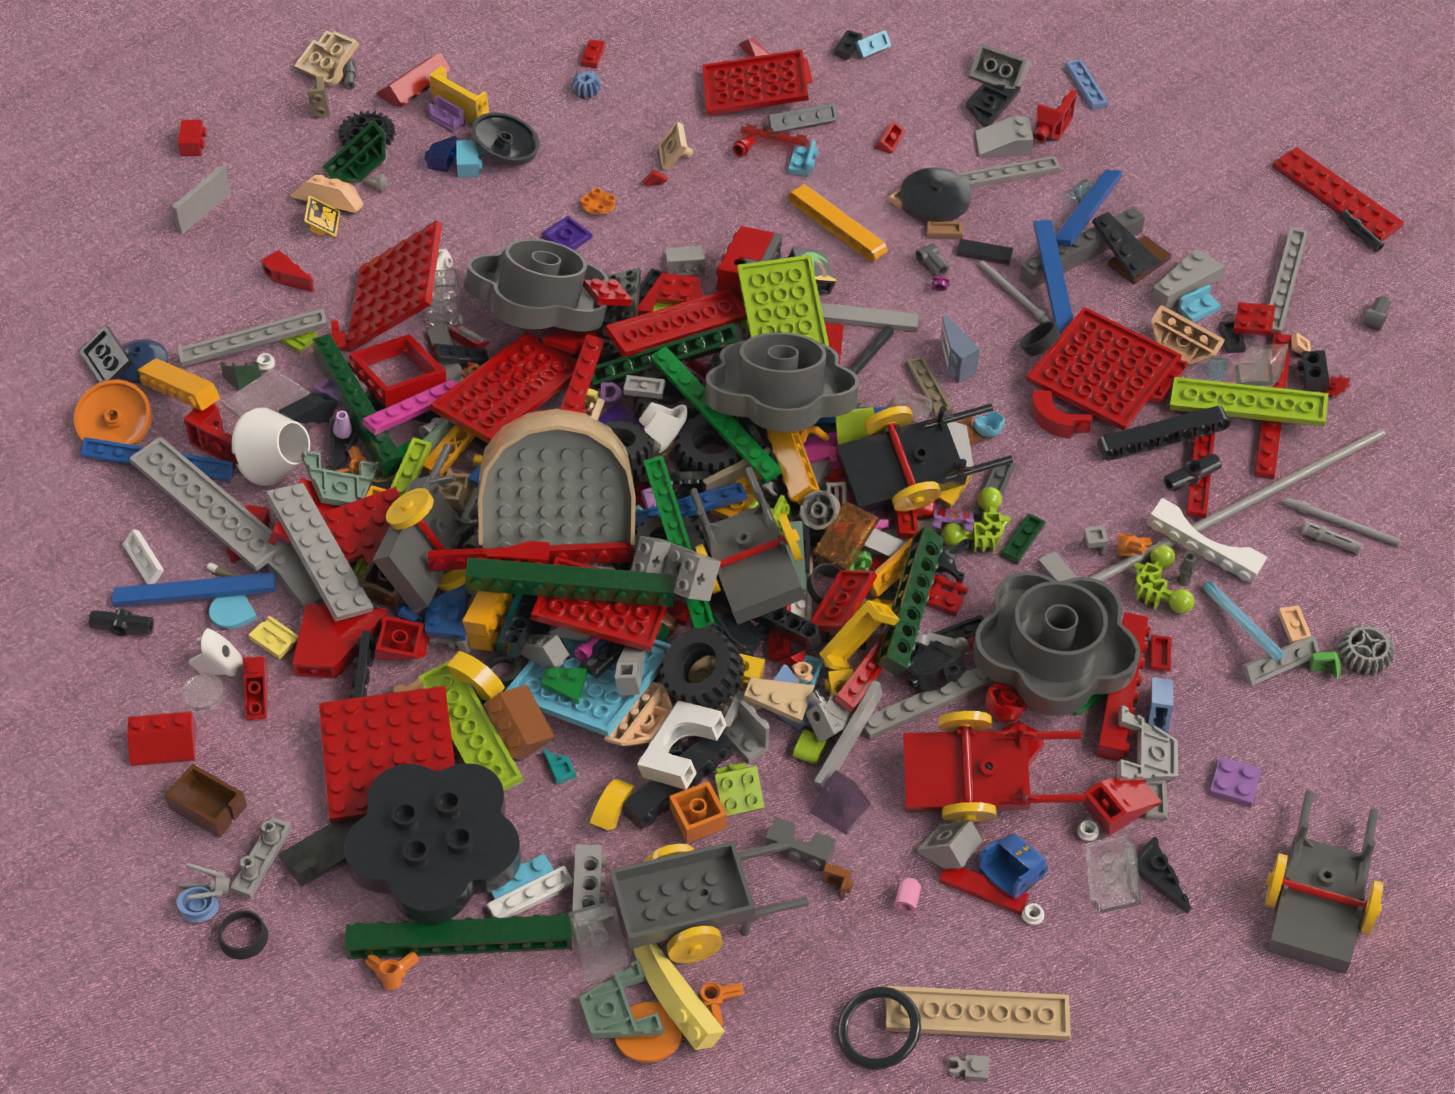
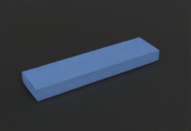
[1065,59,1108,110]

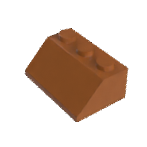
[483,685,555,761]

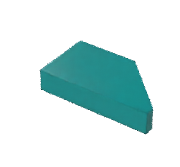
[543,749,577,785]

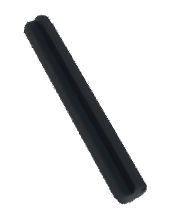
[848,325,894,375]

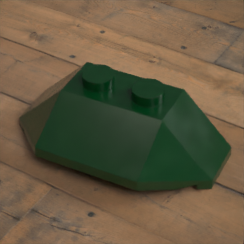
[322,120,386,182]

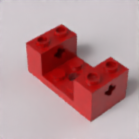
[183,403,239,470]

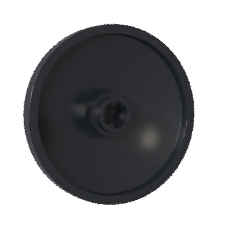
[470,112,540,165]
[900,167,971,222]

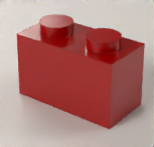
[178,119,207,157]

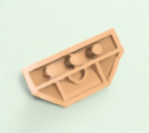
[290,175,363,213]
[1151,305,1225,365]
[604,682,673,746]

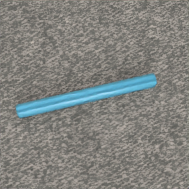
[1203,581,1284,661]

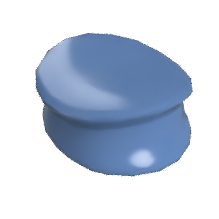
[176,887,219,923]

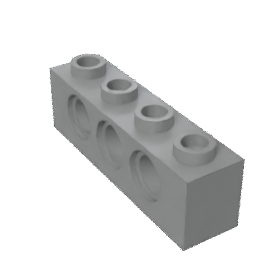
[572,845,607,934]

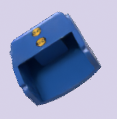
[977,834,1048,899]

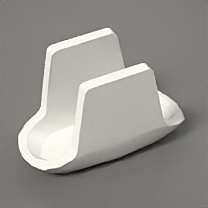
[639,403,688,453]
[188,628,243,676]

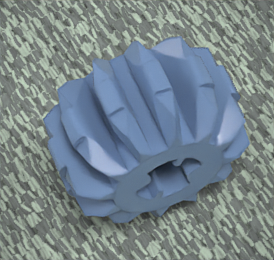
[572,70,601,98]

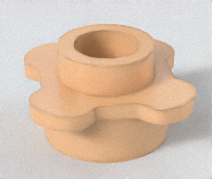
[792,662,813,682]

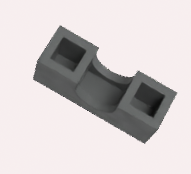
[765,817,836,871]

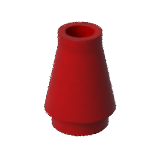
[732,135,756,157]

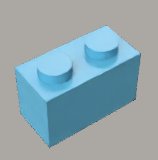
[457,140,482,178]

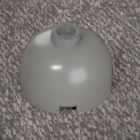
[800,490,841,530]

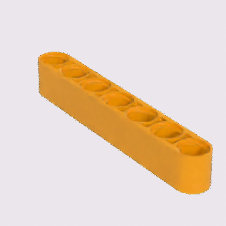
[788,184,888,262]

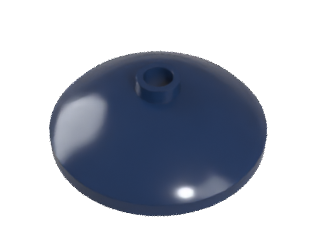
[119,339,169,383]

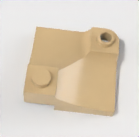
[294,30,360,86]

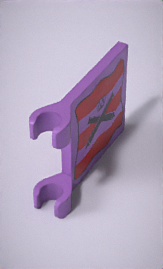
[933,507,974,532]

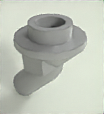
[365,174,388,192]

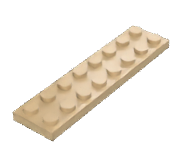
[886,986,1071,1041]

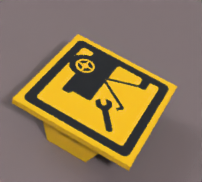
[304,196,341,237]

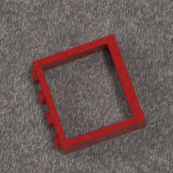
[348,334,446,407]

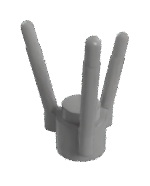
[179,863,230,899]

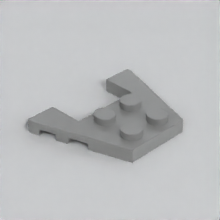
[1117,705,1178,780]

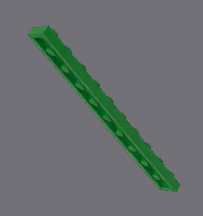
[650,346,782,483]
[644,456,715,631]

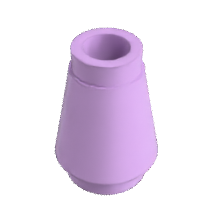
[333,411,352,439]

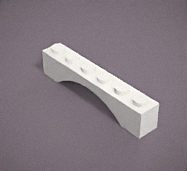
[1147,498,1267,584]

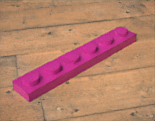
[362,379,457,435]

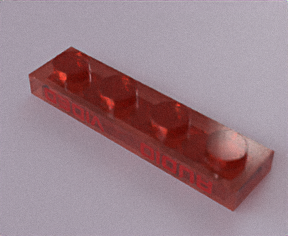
[740,124,811,147]

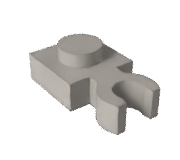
[948,1055,989,1082]

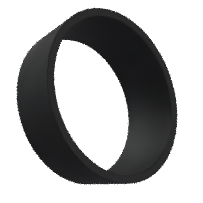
[1020,321,1060,356]
[807,563,842,605]
[219,910,268,960]

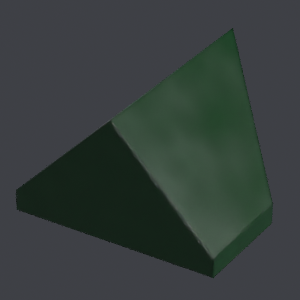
[220,362,261,392]

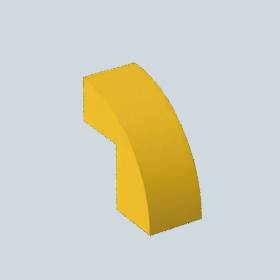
[447,651,505,701]
[590,779,635,830]

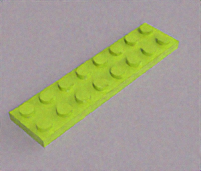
[1170,377,1329,427]
[418,659,524,791]

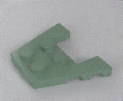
[301,450,378,506]
[579,960,664,1039]

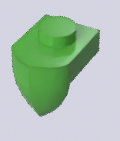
[1309,652,1341,679]

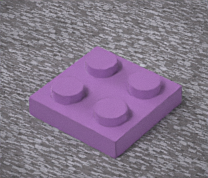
[1209,757,1261,807]

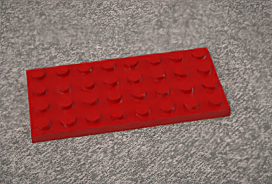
[430,332,578,443]

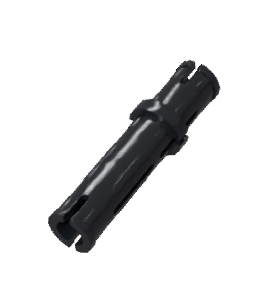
[1339,210,1384,252]

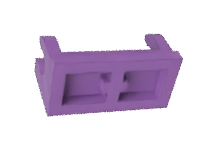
[427,95,465,133]

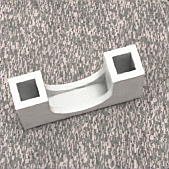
[637,700,727,790]

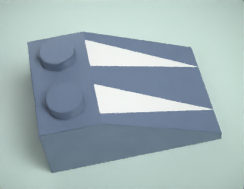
[940,314,980,383]

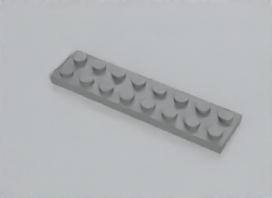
[265,483,373,622]

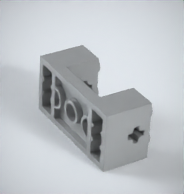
[631,536,721,601]

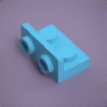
[788,141,819,177]
[1177,285,1221,323]

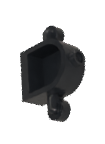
[707,612,771,657]
[907,640,967,692]

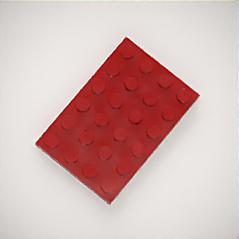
[702,49,809,116]
[531,557,668,652]

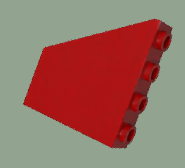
[292,604,388,679]

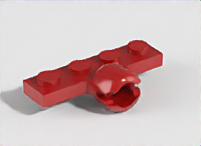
[894,501,935,539]

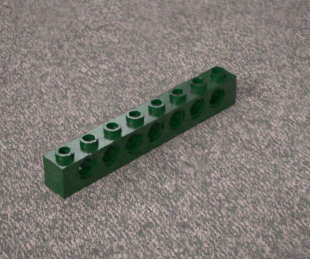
[592,323,739,390]
[876,527,944,676]

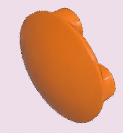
[580,187,616,215]

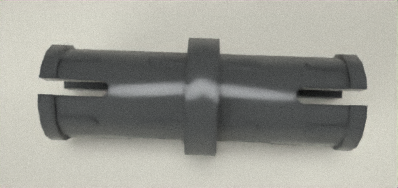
[343,59,356,90]
[1178,551,1197,586]

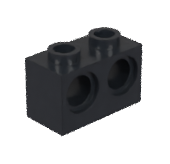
[1298,350,1329,392]

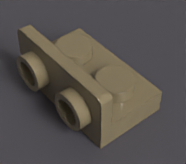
[307,76,330,118]

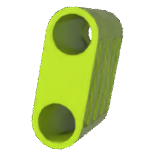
[793,729,828,765]

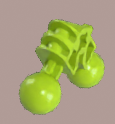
[941,487,1011,553]
[1134,545,1195,614]

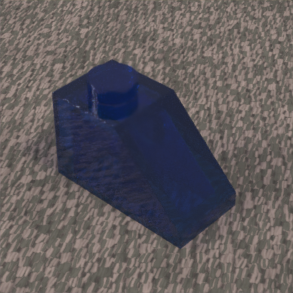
[424,136,458,172]

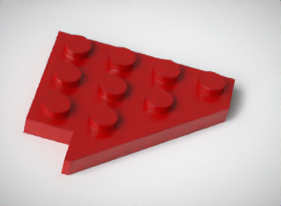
[321,486,400,567]

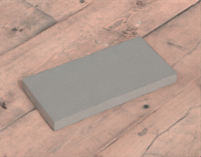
[171,166,231,234]

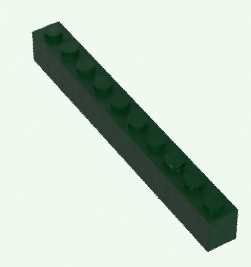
[312,334,402,478]
[465,558,675,607]
[345,913,572,960]

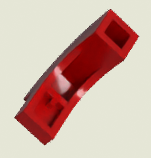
[1031,390,1092,438]

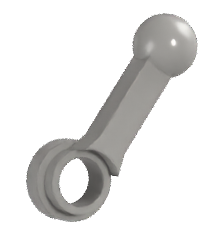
[915,632,969,654]

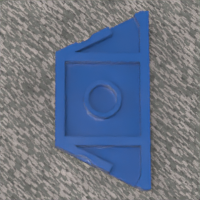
[425,584,468,641]

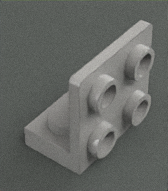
[665,246,705,275]
[727,700,770,763]

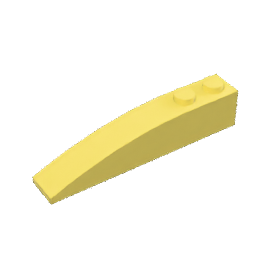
[633,943,725,1050]

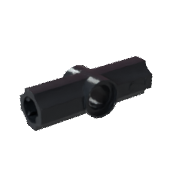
[1163,454,1222,492]
[88,609,154,636]

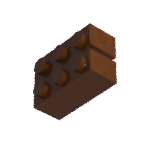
[165,764,247,837]

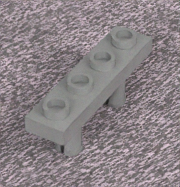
[230,817,292,899]

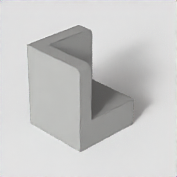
[1082,526,1109,555]

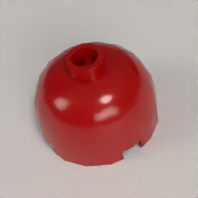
[985,683,1028,723]

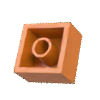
[669,781,727,844]

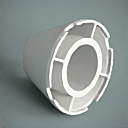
[232,408,310,486]

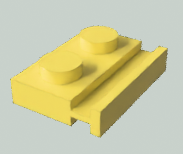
[249,616,299,660]

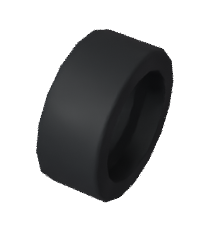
[483,650,522,687]

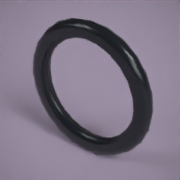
[837,987,921,1070]

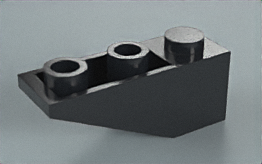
[278,393,338,424]

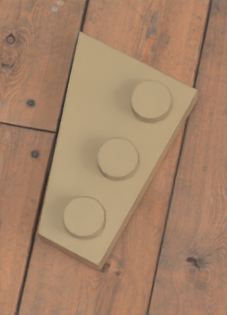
[742,678,814,724]

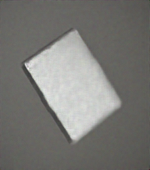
[221,368,311,419]

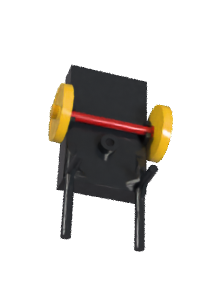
[835,403,1013,515]

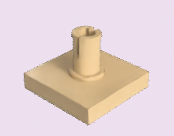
[658,122,693,171]

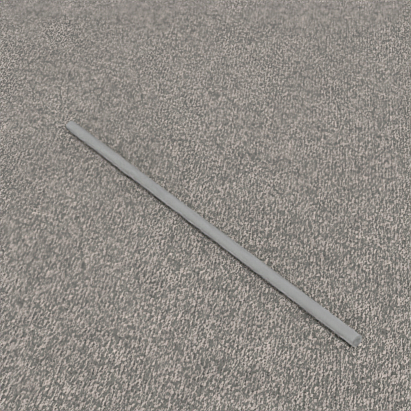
[1089,428,1386,582]

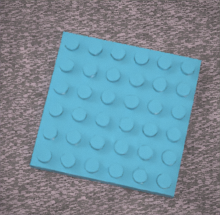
[505,637,672,737]

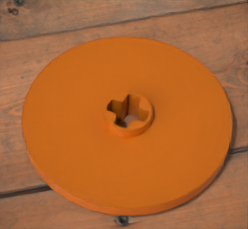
[615,1002,683,1063]

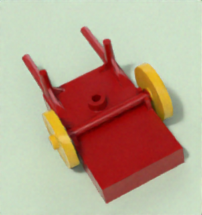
[903,711,1086,823]

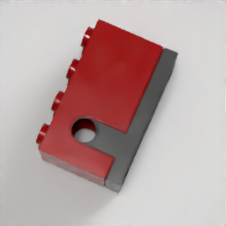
[716,226,782,302]

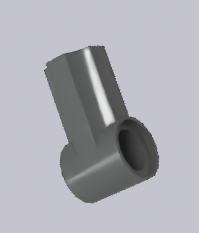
[915,243,949,276]
[1363,295,1392,330]

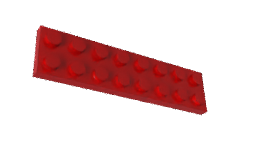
[1272,147,1404,242]
[605,289,747,357]

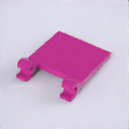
[803,432,840,469]

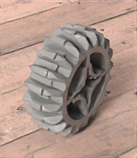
[1338,623,1396,675]

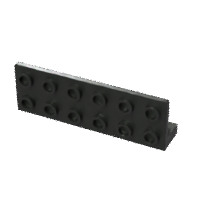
[599,268,641,363]
[279,818,362,887]

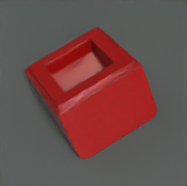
[778,649,807,670]

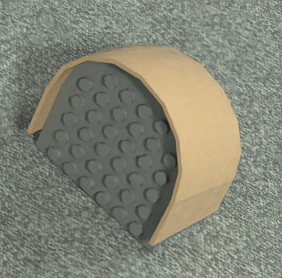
[478,409,636,548]

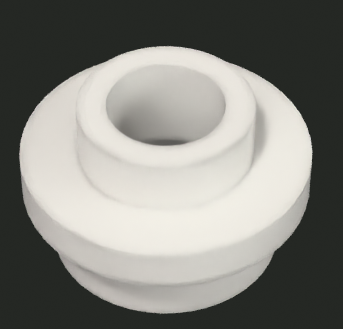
[256,353,275,371]
[1077,820,1099,841]
[1022,903,1044,925]

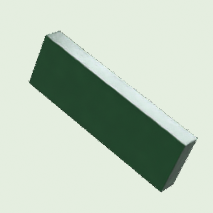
[1000,513,1046,565]

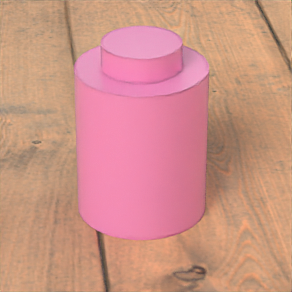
[894,878,921,914]

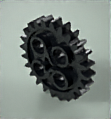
[338,110,395,149]

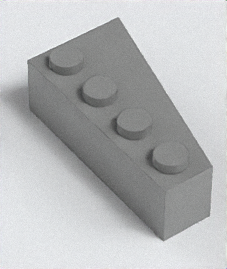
[1150,248,1226,309]

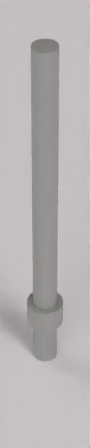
[978,260,1052,323]
[1284,497,1400,547]

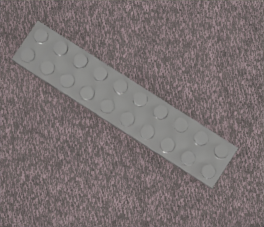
[129,436,287,571]

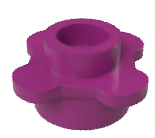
[932,275,950,291]

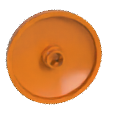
[74,380,152,446]

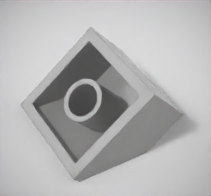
[917,820,983,869]

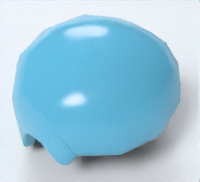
[974,411,1005,438]

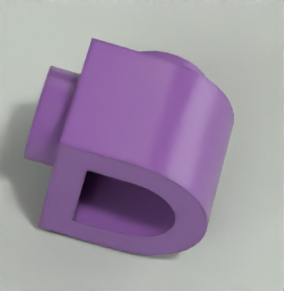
[598,383,623,404]

